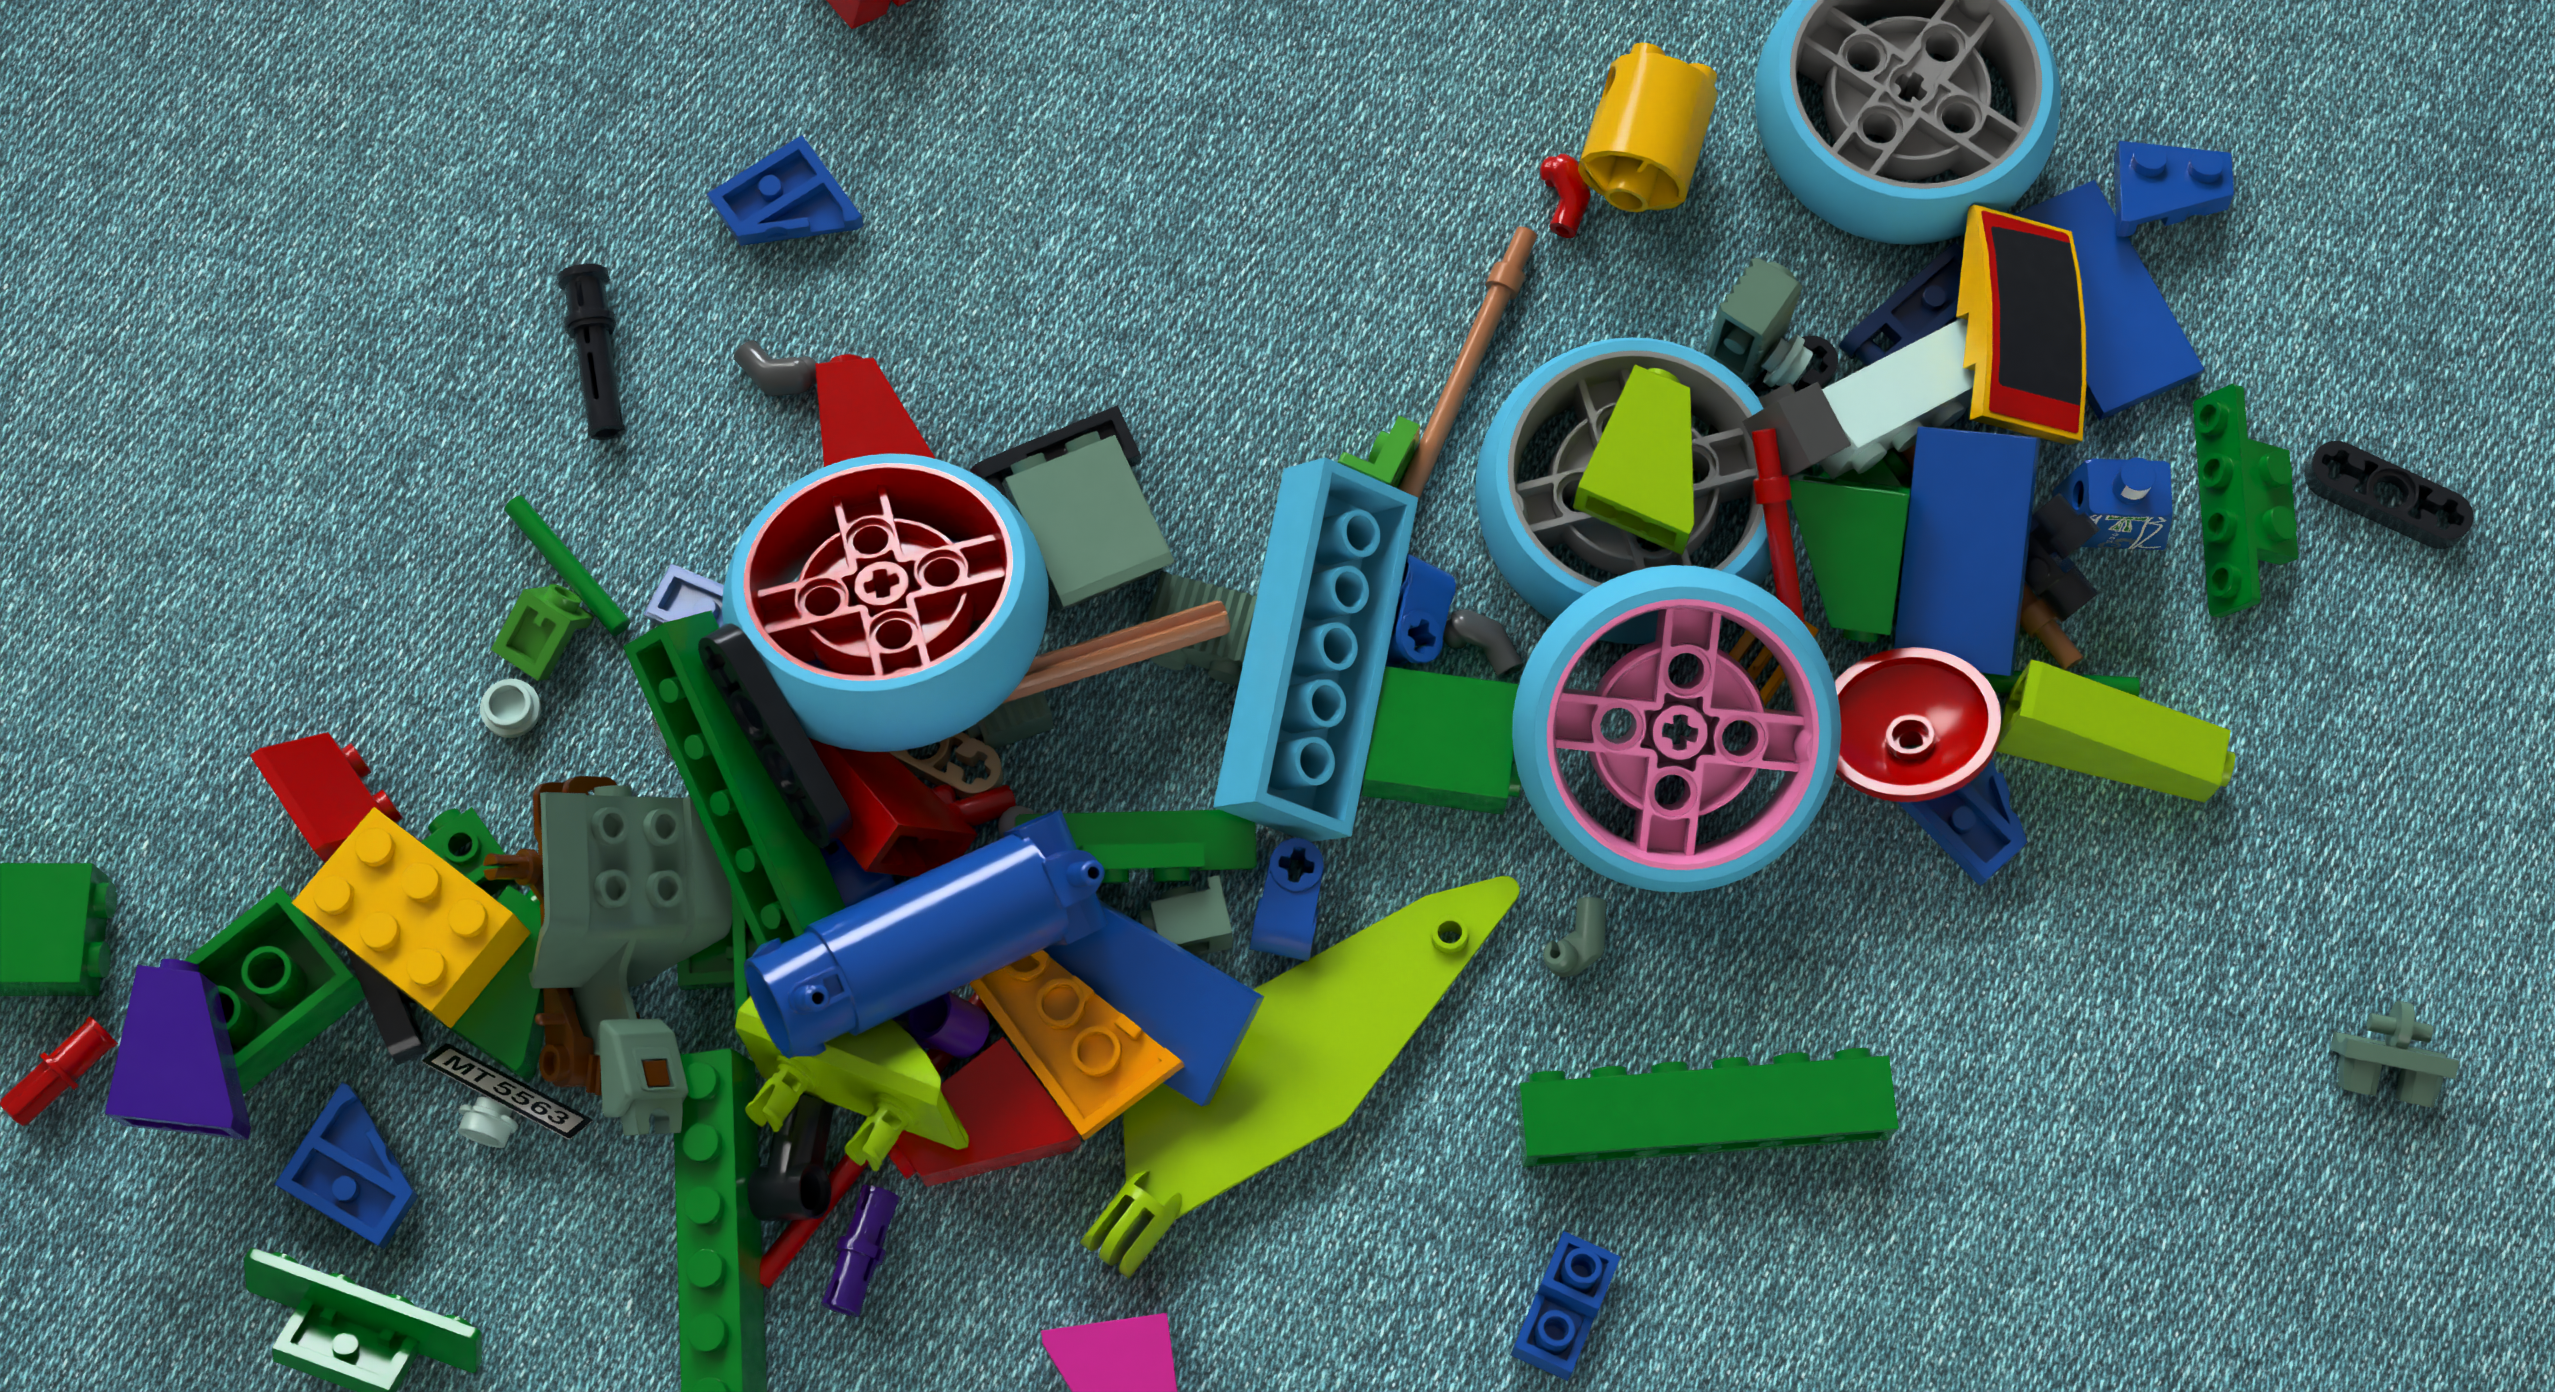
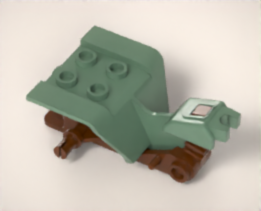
[483,776,732,1136]

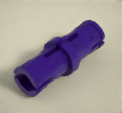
[821,1185,900,1317]

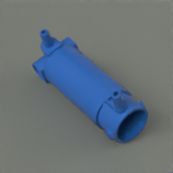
[744,809,1109,1059]

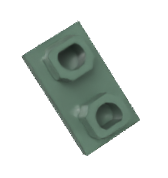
[2330,1001,2459,1108]

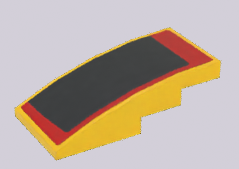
[1956,204,2086,445]

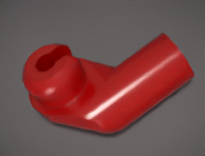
[1540,154,1591,238]
[931,784,1016,826]

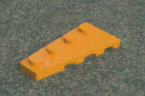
[969,949,1184,1141]

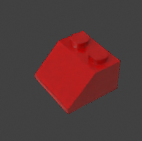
[250,732,404,863]

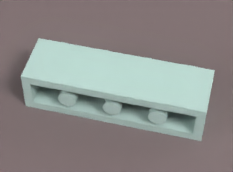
[1819,319,1975,480]

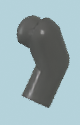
[734,340,817,396]
[1443,609,1524,679]

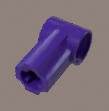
[893,992,989,1059]

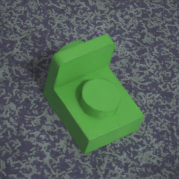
[1338,416,1420,489]
[491,584,594,681]

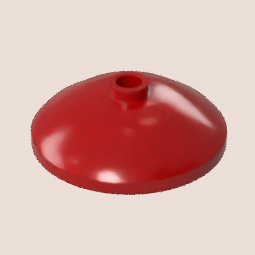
[1835,647,2001,802]

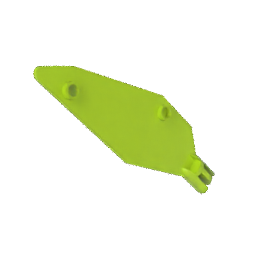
[1080,876,1520,1279]

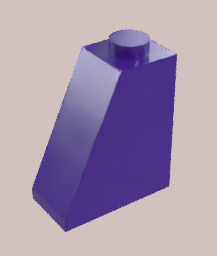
[105,959,251,1140]

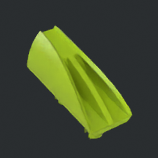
[735,996,969,1171]

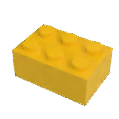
[292,807,531,1029]

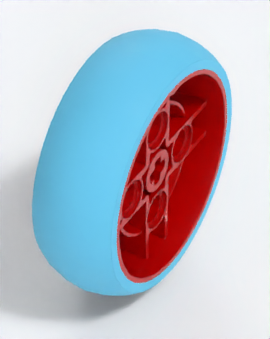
[722,454,1049,752]

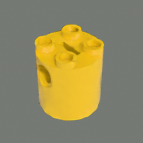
[1578,42,1718,212]

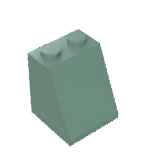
[1002,431,1174,614]

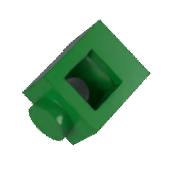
[421,807,515,896]

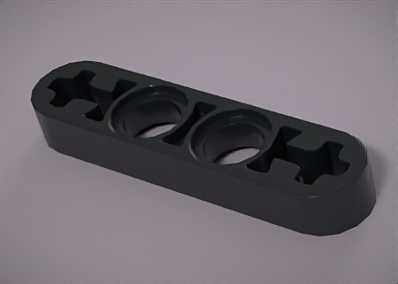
[698,623,853,847]

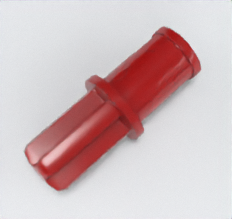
[0,1016,118,1126]

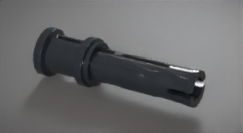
[557,264,626,440]

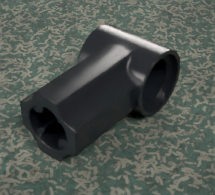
[747,1094,834,1222]

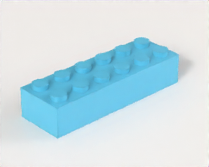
[1213,457,1418,842]

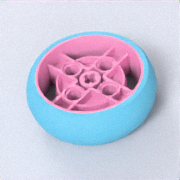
[1512,565,1841,892]

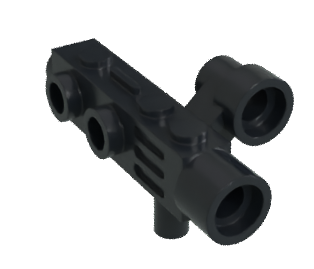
[1944,426,2100,623]

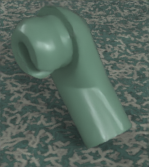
[1543,897,1607,977]

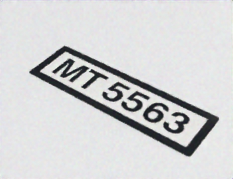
[422,1043,593,1139]

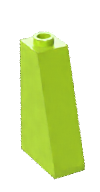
[1996,659,2235,803]

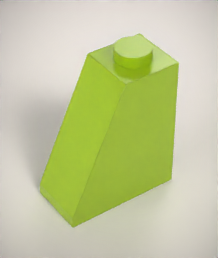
[1573,364,1694,555]

